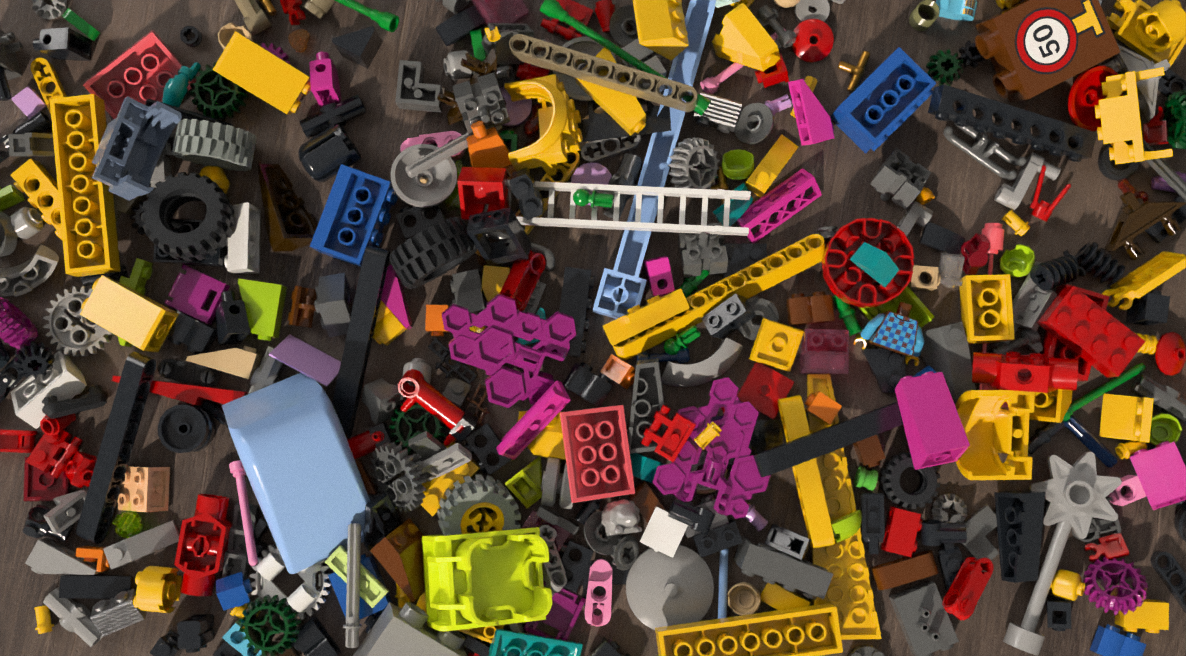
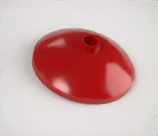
[1068,66,1123,131]

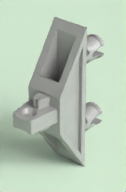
[1102,44,1171,122]

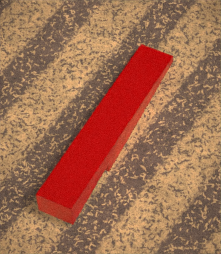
[111,375,249,405]

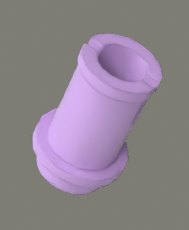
[765,95,792,116]
[742,503,768,531]

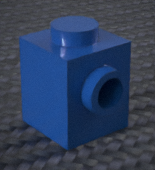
[216,572,253,611]

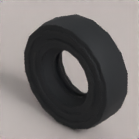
[1098,143,1139,181]

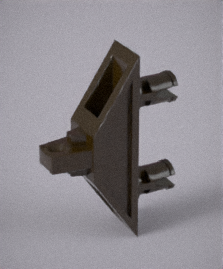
[437,47,507,125]
[1104,192,1186,260]

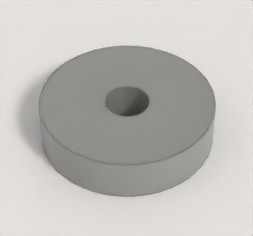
[794,0,830,23]

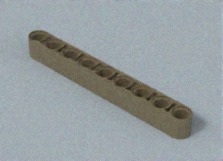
[509,34,698,112]

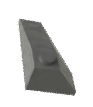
[919,322,976,404]

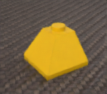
[1029,389,1073,423]

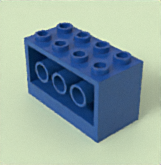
[830,47,937,154]
[310,164,398,267]

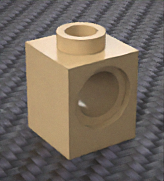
[907,265,941,291]

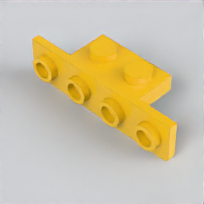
[602,288,689,345]

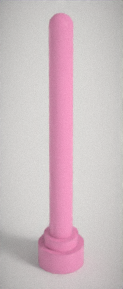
[700,28,786,95]
[229,460,258,566]

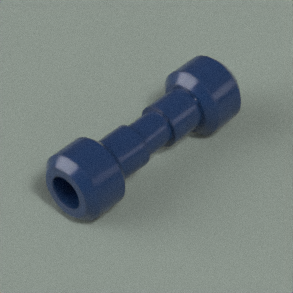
[636,346,690,364]

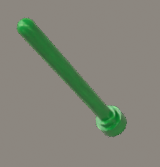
[1062,363,1146,423]

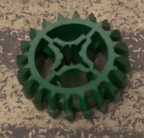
[189,62,249,120]
[1163,90,1186,149]
[389,402,449,455]
[239,595,301,656]

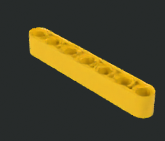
[778,395,835,549]

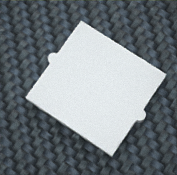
[640,506,688,558]

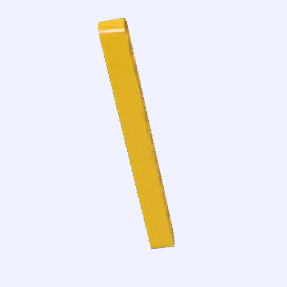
[612,234,826,360]

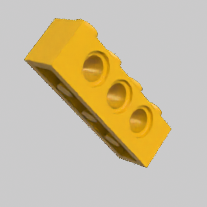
[11,158,63,240]

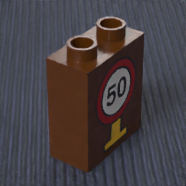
[975,0,1120,103]

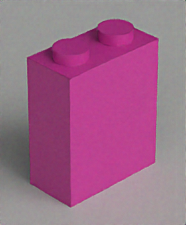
[1130,441,1186,510]

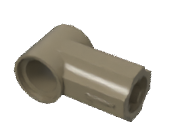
[235,0,272,36]

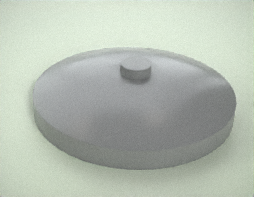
[626,544,714,630]

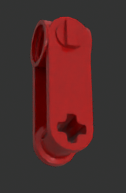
[499,250,546,311]
[0,429,38,453]
[942,557,993,621]

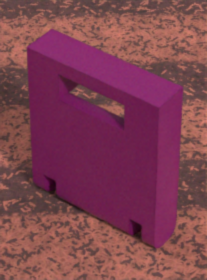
[164,265,230,325]
[523,584,586,641]

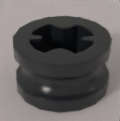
[180,26,202,47]

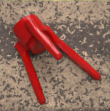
[1029,165,1071,222]

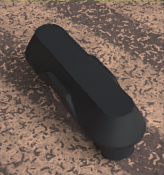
[158,359,220,387]
[42,385,108,419]

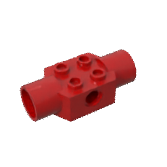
[972,351,1078,393]
[174,494,233,596]

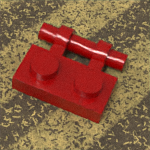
[540,0,594,41]
[641,404,696,463]
[25,430,83,479]

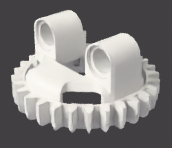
[250,545,332,621]

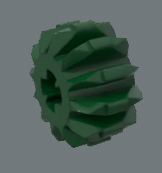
[926,49,964,86]

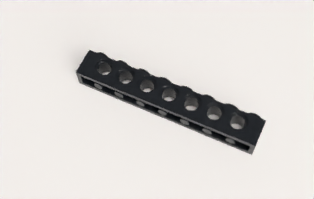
[928,85,1097,162]

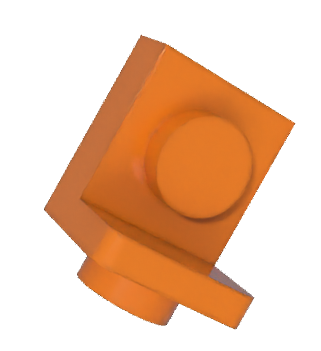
[600,354,636,389]
[76,546,110,572]

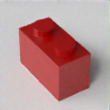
[880,506,922,557]

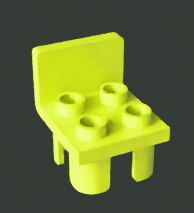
[422,527,552,631]

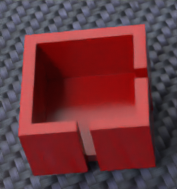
[457,167,510,219]

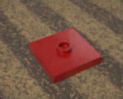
[737,361,794,420]

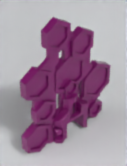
[442,294,576,408]
[653,377,771,519]

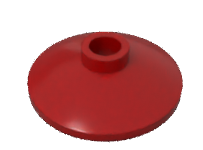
[791,19,834,62]
[1155,332,1186,375]

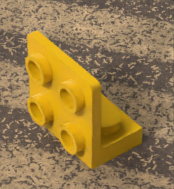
[1099,394,1154,443]

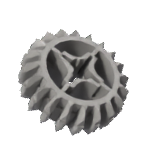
[668,137,720,189]

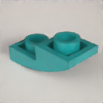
[713,183,753,227]

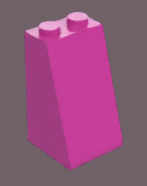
[895,371,970,470]

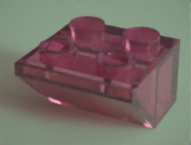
[800,329,849,375]

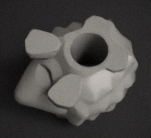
[601,499,642,536]

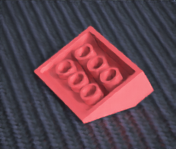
[83,30,196,119]
[560,405,635,503]

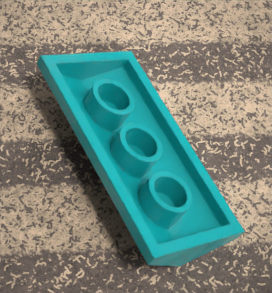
[489,629,583,656]

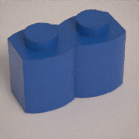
[1090,624,1146,656]

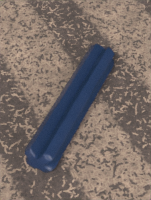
[1064,416,1118,467]

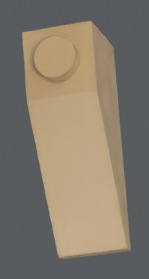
[186,345,262,379]

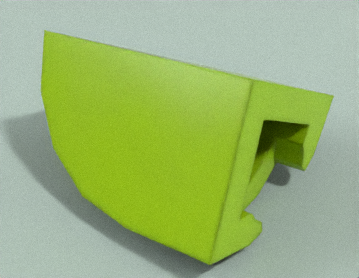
[831,509,862,543]

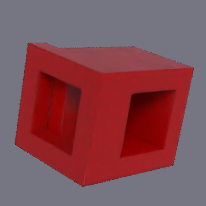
[754,53,789,88]

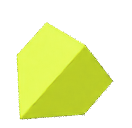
[505,456,543,509]

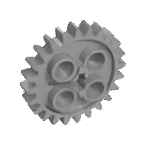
[43,286,115,357]

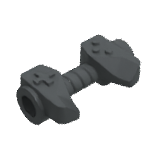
[757,5,796,52]
[991,329,1043,355]

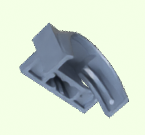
[92,96,182,200]

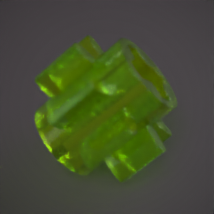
[113,511,143,538]

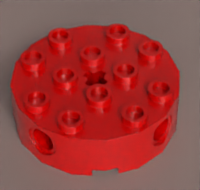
[822,218,914,308]

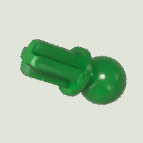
[573,189,614,208]
[664,326,701,355]

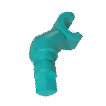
[162,62,201,108]

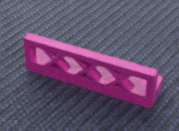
[736,168,822,244]
[496,380,571,460]

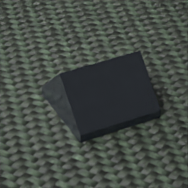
[332,26,382,69]

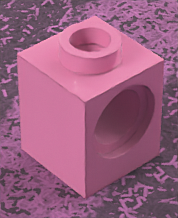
[1107,475,1146,506]

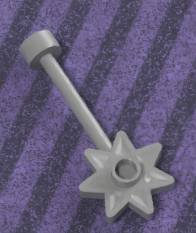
[1003,452,1122,656]

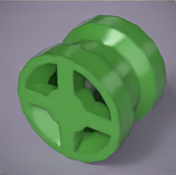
[854,466,878,491]

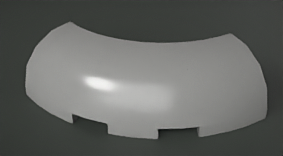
[0,244,59,297]
[661,338,743,387]

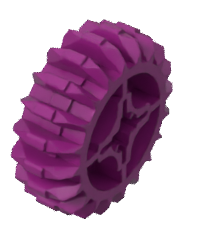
[0,297,38,349]
[1083,556,1148,615]

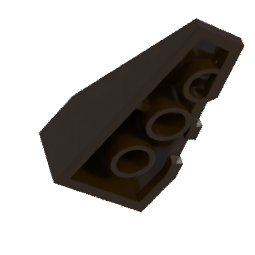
[258,164,318,252]

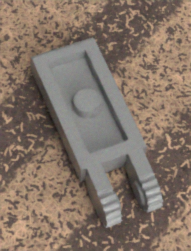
[416,443,472,483]

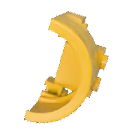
[955,390,1035,480]

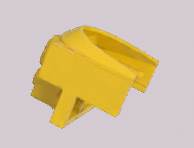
[1095,67,1173,165]
[504,74,583,176]

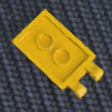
[1106,0,1186,69]
[1102,251,1186,310]

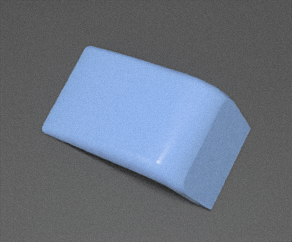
[222,373,370,574]

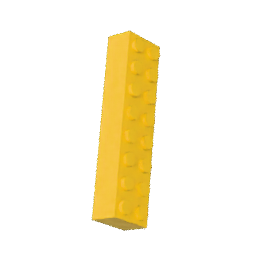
[50,94,121,277]
[655,603,843,656]

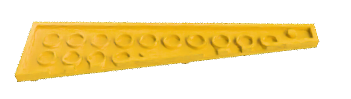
[807,374,882,640]

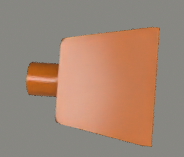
[466,121,512,168]

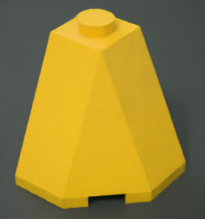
[712,3,780,72]

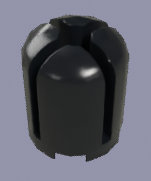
[298,122,361,183]

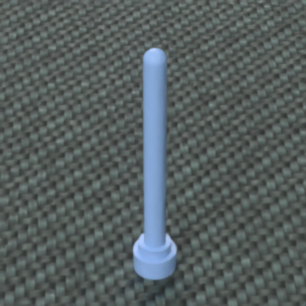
[718,548,728,619]

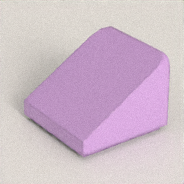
[12,86,47,118]

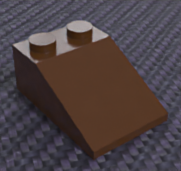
[370,518,425,603]

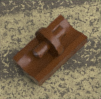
[288,286,317,328]

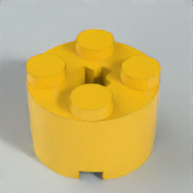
[1136,0,1186,52]
[133,566,182,613]

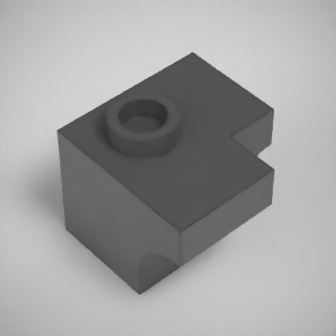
[362,378,405,425]

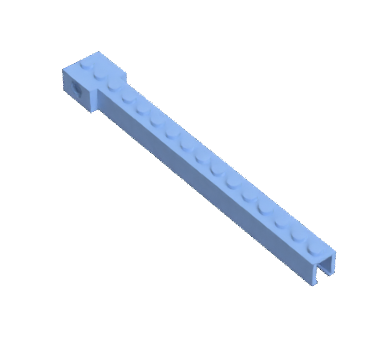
[593,0,716,319]

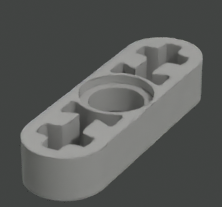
[581,135,640,163]

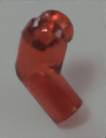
[524,104,542,136]
[1117,179,1148,202]

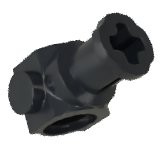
[23,504,74,542]

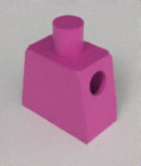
[309,52,342,108]
[643,256,675,298]

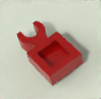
[280,0,306,25]
[1143,107,1169,146]
[1084,533,1130,562]

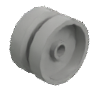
[541,457,573,510]

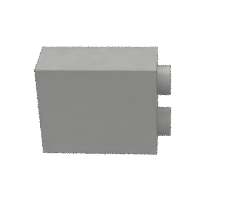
[353,602,467,656]

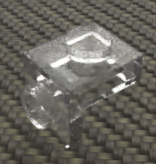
[938,253,965,288]

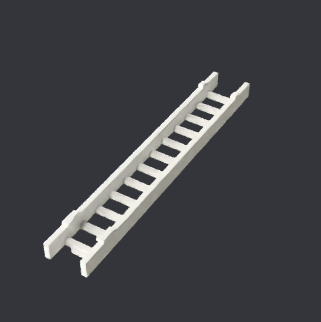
[461,180,751,236]

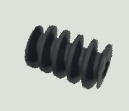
[1075,242,1125,287]
[1030,254,1079,291]

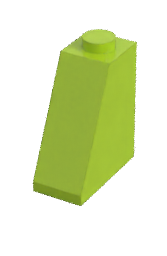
[238,279,287,341]

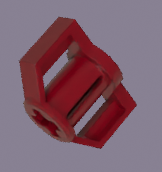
[961,233,990,275]

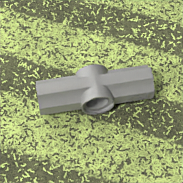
[247,346,283,395]
[43,587,103,647]

